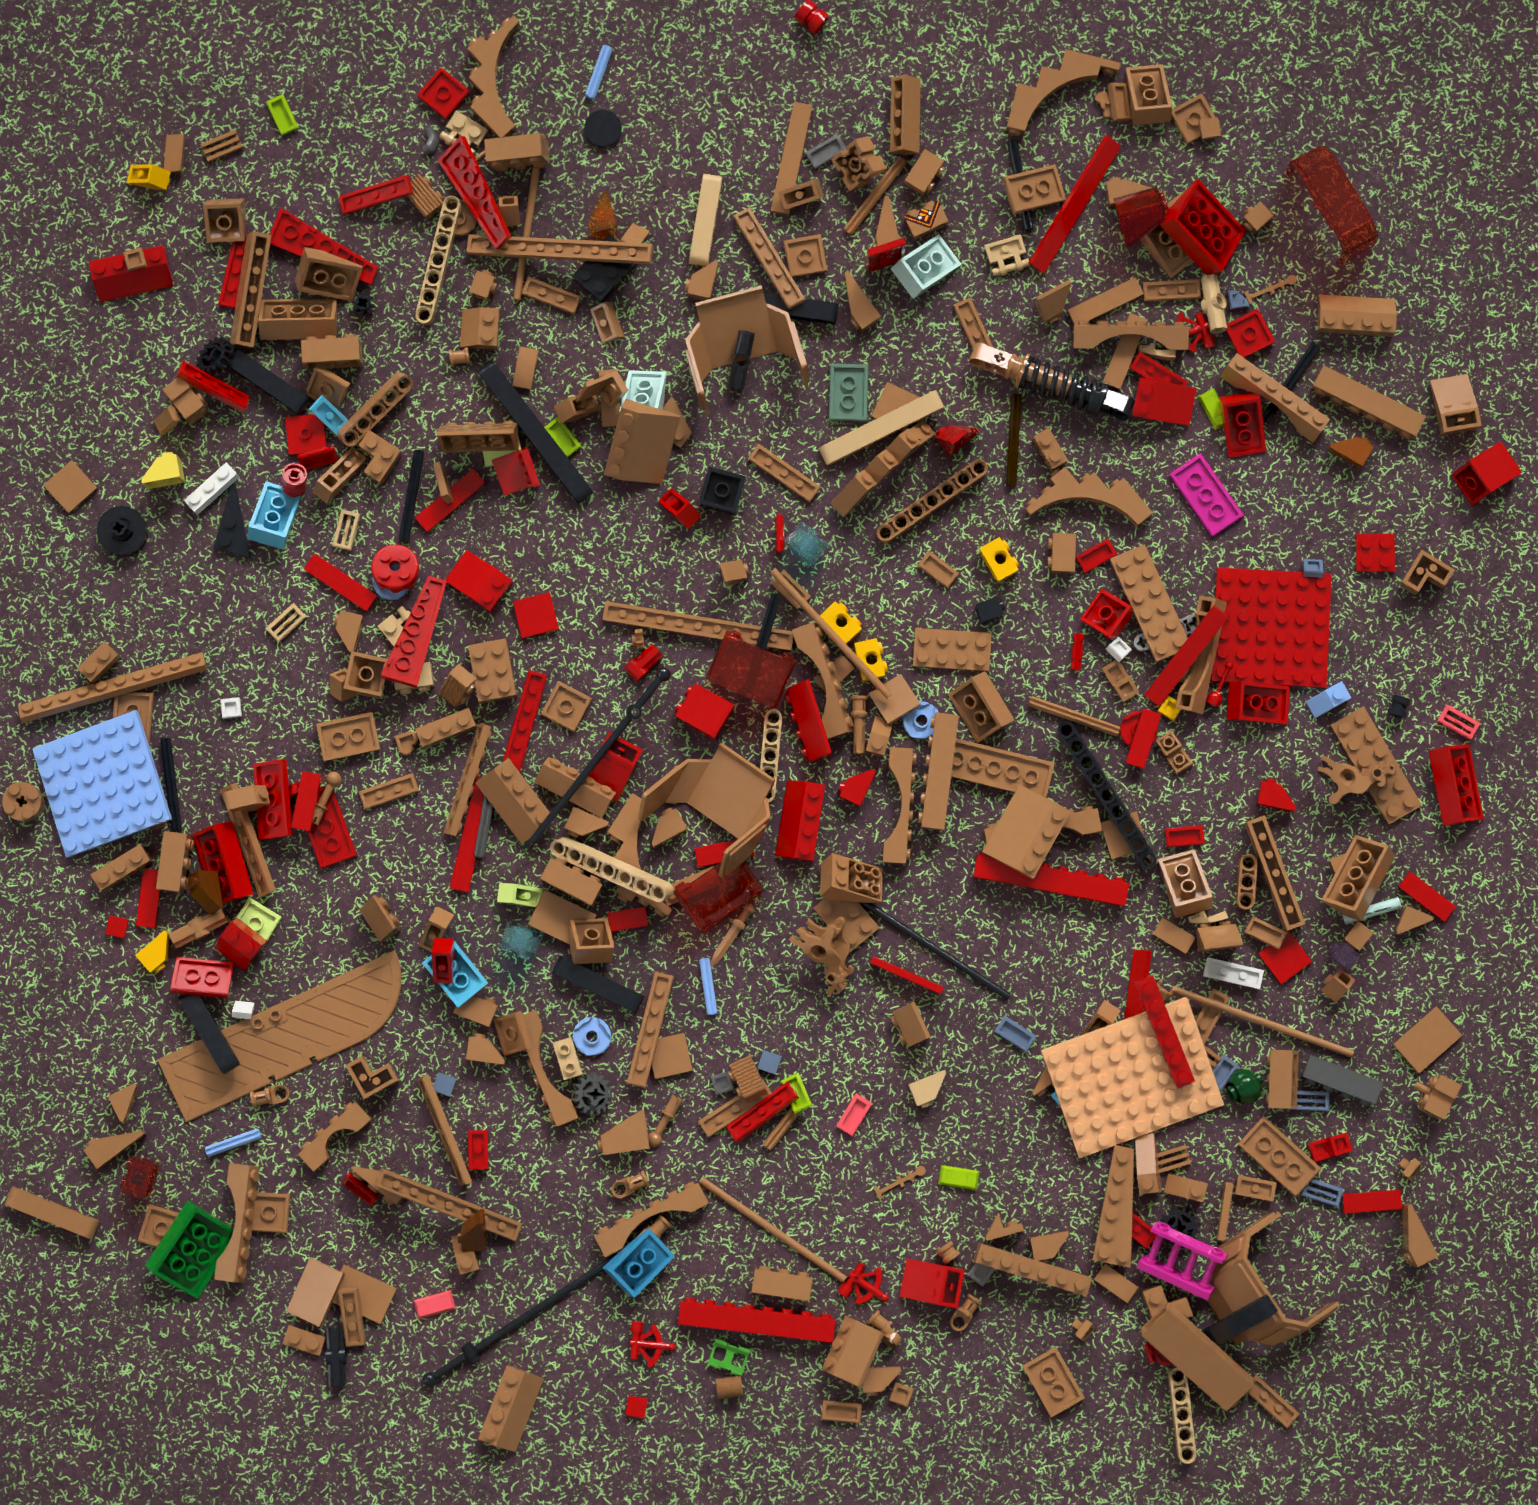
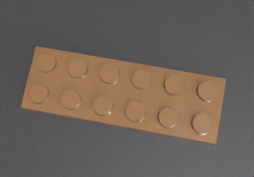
[1109,544,1188,663]
[1330,706,1422,825]
[951,738,1055,798]

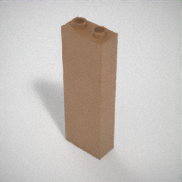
[1141,1302,1254,1411]

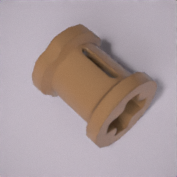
[449,347,470,367]

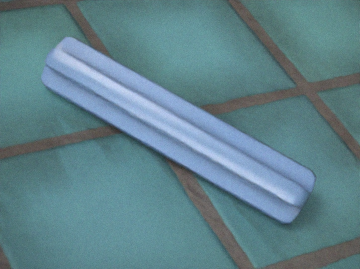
[585,45,612,99]
[699,958,717,1015]
[205,1129,261,1157]

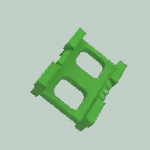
[707,1338,750,1376]

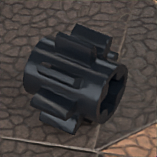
[351,292,376,317]

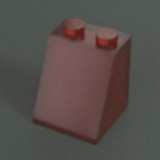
[1113,187,1169,247]

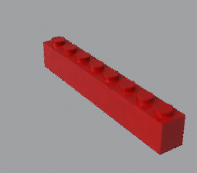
[973,852,1129,907]
[678,1297,836,1343]

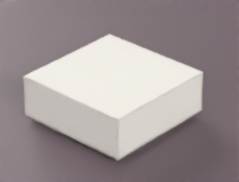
[1106,636,1132,662]
[220,697,242,719]
[232,1001,255,1019]

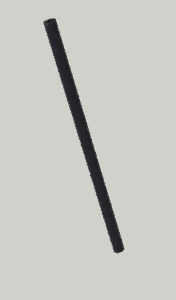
[861,902,1011,1000]

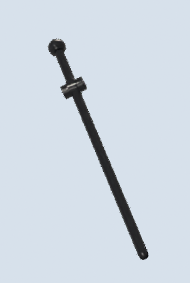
[523,666,671,852]
[422,1253,617,1387]

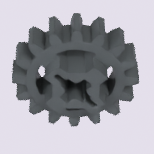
[571,1073,613,1115]

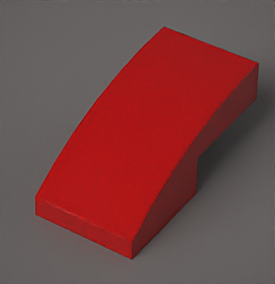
[1307,1132,1353,1162]

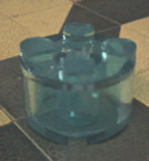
[784,522,830,567]
[499,921,543,960]

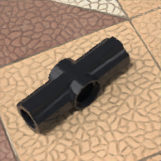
[727,330,755,390]
[325,1326,347,1386]

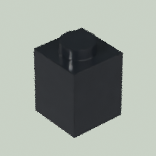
[975,597,1006,624]

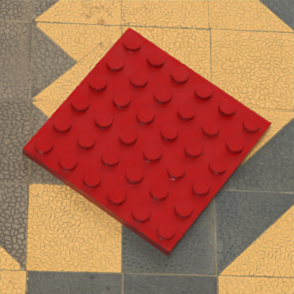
[1211,567,1332,688]

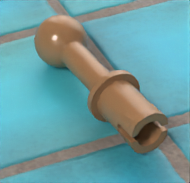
[313,772,341,825]
[648,1095,683,1147]

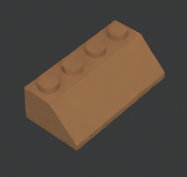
[1317,294,1397,337]
[258,298,337,341]
[475,758,555,844]
[1322,835,1395,922]
[478,1365,544,1452]

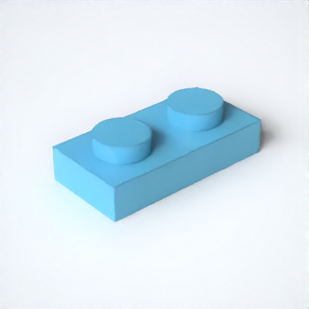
[309,395,348,435]

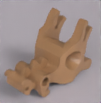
[1317,755,1396,804]
[788,916,854,996]

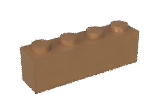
[890,75,921,156]
[535,757,616,818]

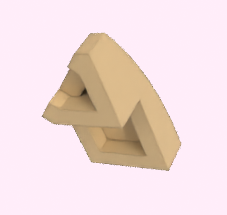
[1138,343,1175,361]
[1188,911,1228,924]

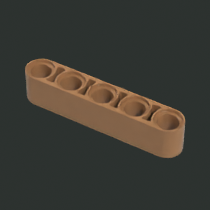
[337,372,413,447]
[5,1186,100,1239]

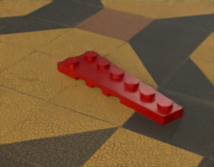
[437,136,512,249]
[269,208,379,286]
[380,576,447,688]

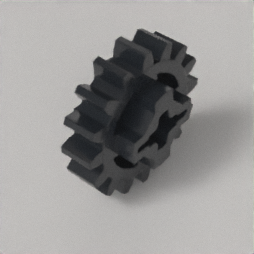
[196,337,233,376]
[1159,1207,1201,1249]

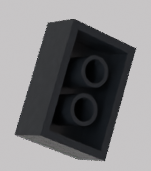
[572,234,637,304]

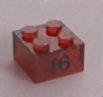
[120,1155,160,1200]

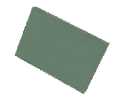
[829,364,868,422]

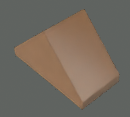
[1394,906,1433,935]
[108,1084,139,1122]

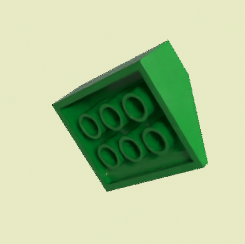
[145,1200,234,1299]

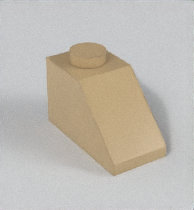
[908,1070,946,1108]

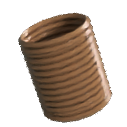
[716,1376,743,1399]

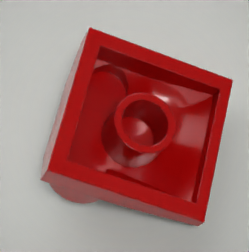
[1080,589,1133,640]

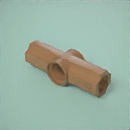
[169,909,229,949]

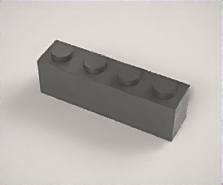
[1301,1055,1384,1107]

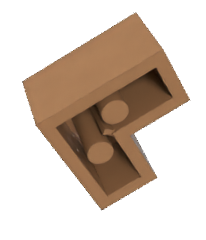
[358,430,403,486]
[1399,550,1455,595]
[345,1056,400,1100]
[1141,1285,1193,1318]

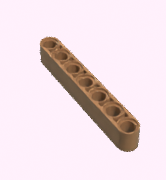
[877,459,988,544]

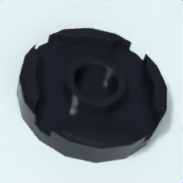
[584,110,622,148]

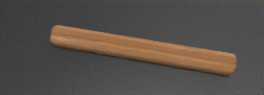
[844,156,906,235]
[1028,696,1120,737]

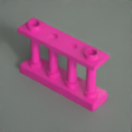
[1136,1222,1228,1300]

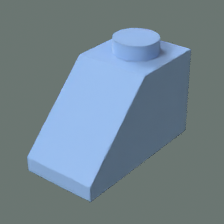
[1306,681,1351,718]

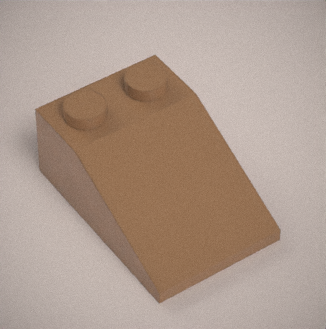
[1125,64,1172,125]
[295,247,362,301]
[1158,849,1213,918]
[1195,921,1243,952]
[1402,1203,1439,1267]

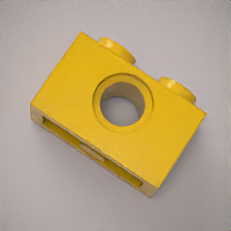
[979,537,1019,583]
[820,601,862,644]
[854,638,888,682]

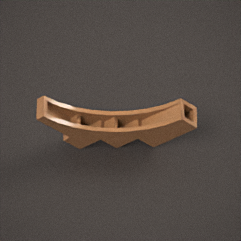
[467,16,520,138]
[830,420,936,517]
[1025,467,1153,527]
[608,793,673,917]

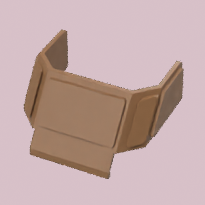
[685,285,810,415]
[638,743,775,878]
[1206,1212,1340,1346]

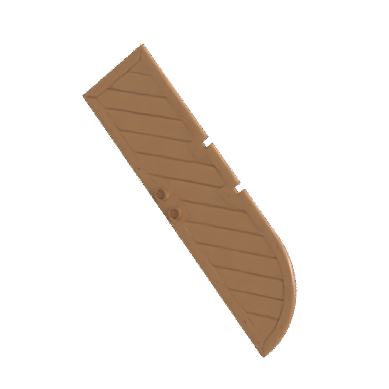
[158,950,402,1123]

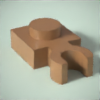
[632,629,645,651]

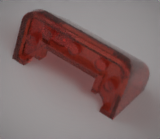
[706,630,797,708]
[673,855,764,934]

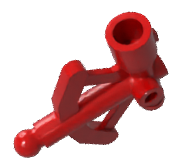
[1177,312,1215,352]
[838,1262,889,1304]
[629,1321,676,1368]

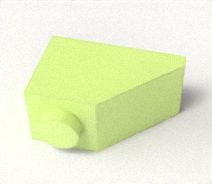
[497,883,543,907]

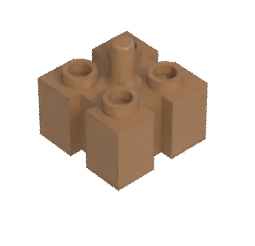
[831,136,887,191]
[163,378,209,425]
[1414,1074,1462,1120]

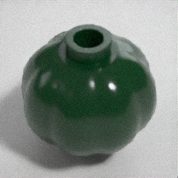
[1226,1069,1263,1104]

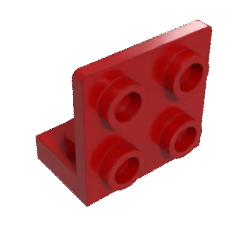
[492,447,540,495]

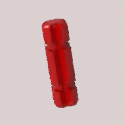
[1071,633,1084,671]

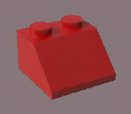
[214,918,267,971]

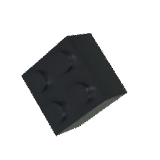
[699,467,746,516]

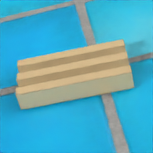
[332,509,360,551]
[265,603,307,643]

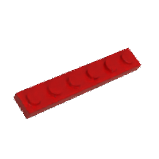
[1134,975,1195,1089]

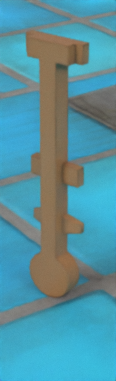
[1244,275,1297,305]
[874,1166,926,1200]

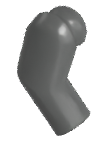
[422,126,439,155]

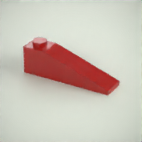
[935,425,979,457]

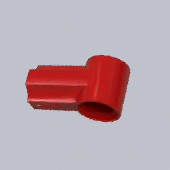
[624,644,663,682]

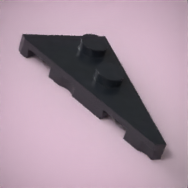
[213,484,250,558]

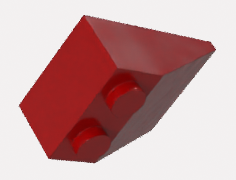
[1132,377,1197,425]
[1219,392,1266,458]
[445,550,513,613]
[1227,681,1290,725]

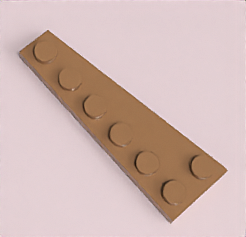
[1092,1145,1134,1268]

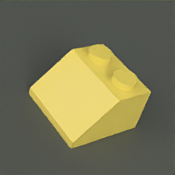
[142,452,185,489]

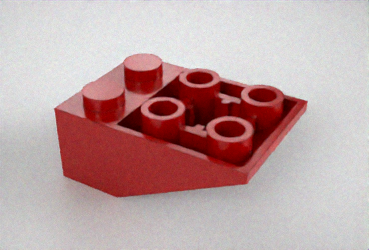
[589,732,644,802]
[899,1258,965,1308]

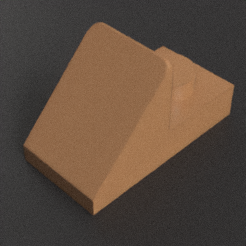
[985,1213,1024,1241]

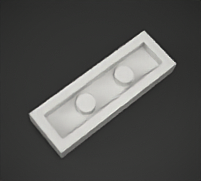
[184,462,240,515]
[1203,957,1264,989]

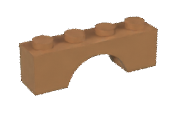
[298,1102,373,1172]

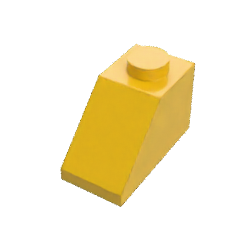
[126,164,171,190]
[135,930,170,974]

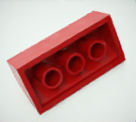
[89,245,174,303]
[785,679,832,763]
[1429,744,1484,826]
[775,780,825,862]
[192,821,253,905]

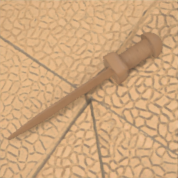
[710,904,754,967]

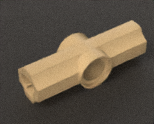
[1201,274,1227,334]

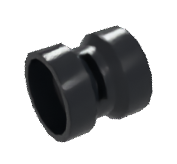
[1387,695,1411,719]

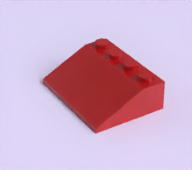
[1159,179,1246,275]

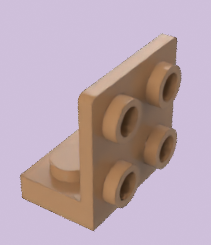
[575,371,628,408]

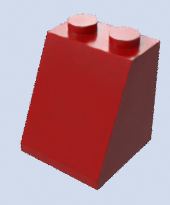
[1451,441,1522,506]
[674,683,735,741]

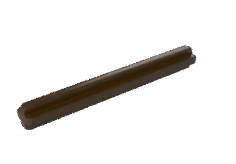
[1006,393,1022,487]

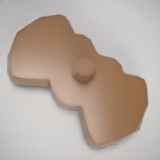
[1094,91,1112,119]

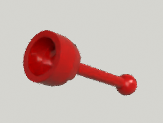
[1206,662,1234,707]

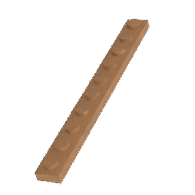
[466,234,654,264]
[602,601,794,651]
[18,652,207,723]

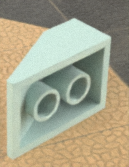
[891,234,961,299]
[619,370,667,412]

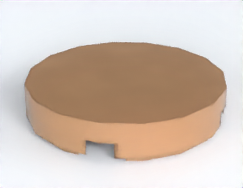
[440,199,477,237]

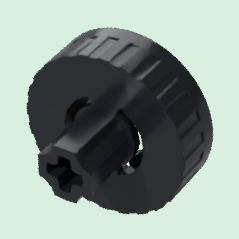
[97,506,148,557]

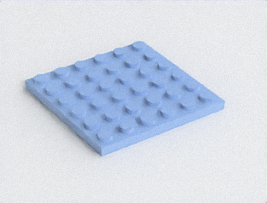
[33,710,172,858]

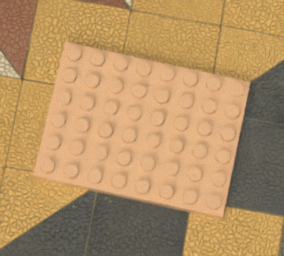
[1041,997,1224,1159]

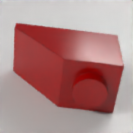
[658,488,701,529]
[837,769,876,807]
[1256,778,1296,813]
[431,938,455,983]

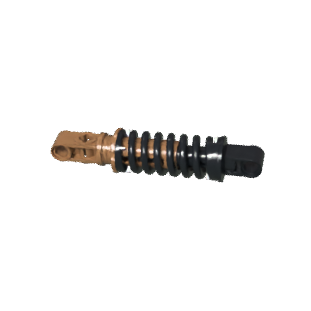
[969,343,1134,420]

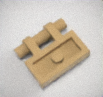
[439,111,488,154]
[984,234,1030,277]
[378,606,411,646]

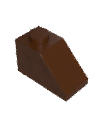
[188,870,223,914]
[458,1209,487,1251]

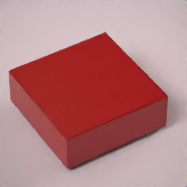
[105,915,129,938]
[625,1395,648,1418]

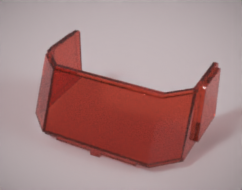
[1283,146,1379,265]

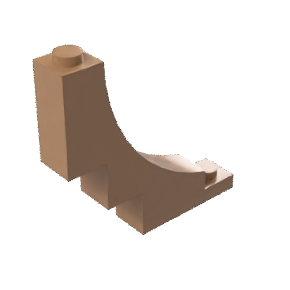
[1006,49,1121,136]

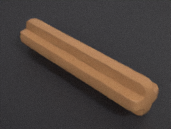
[763,1106,801,1150]

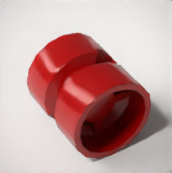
[794,0,830,35]
[282,463,307,497]

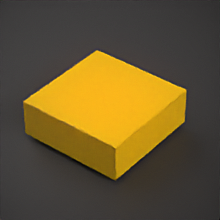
[1157,696,1181,722]

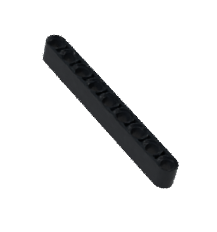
[477,360,594,504]
[1058,722,1158,869]

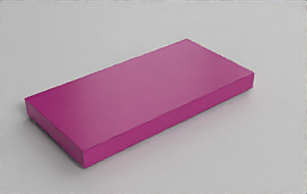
[1169,453,1244,537]

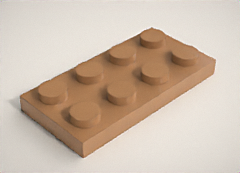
[913,628,992,672]

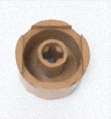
[2,782,45,822]

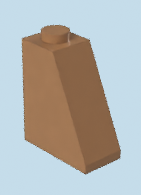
[598,1110,650,1155]

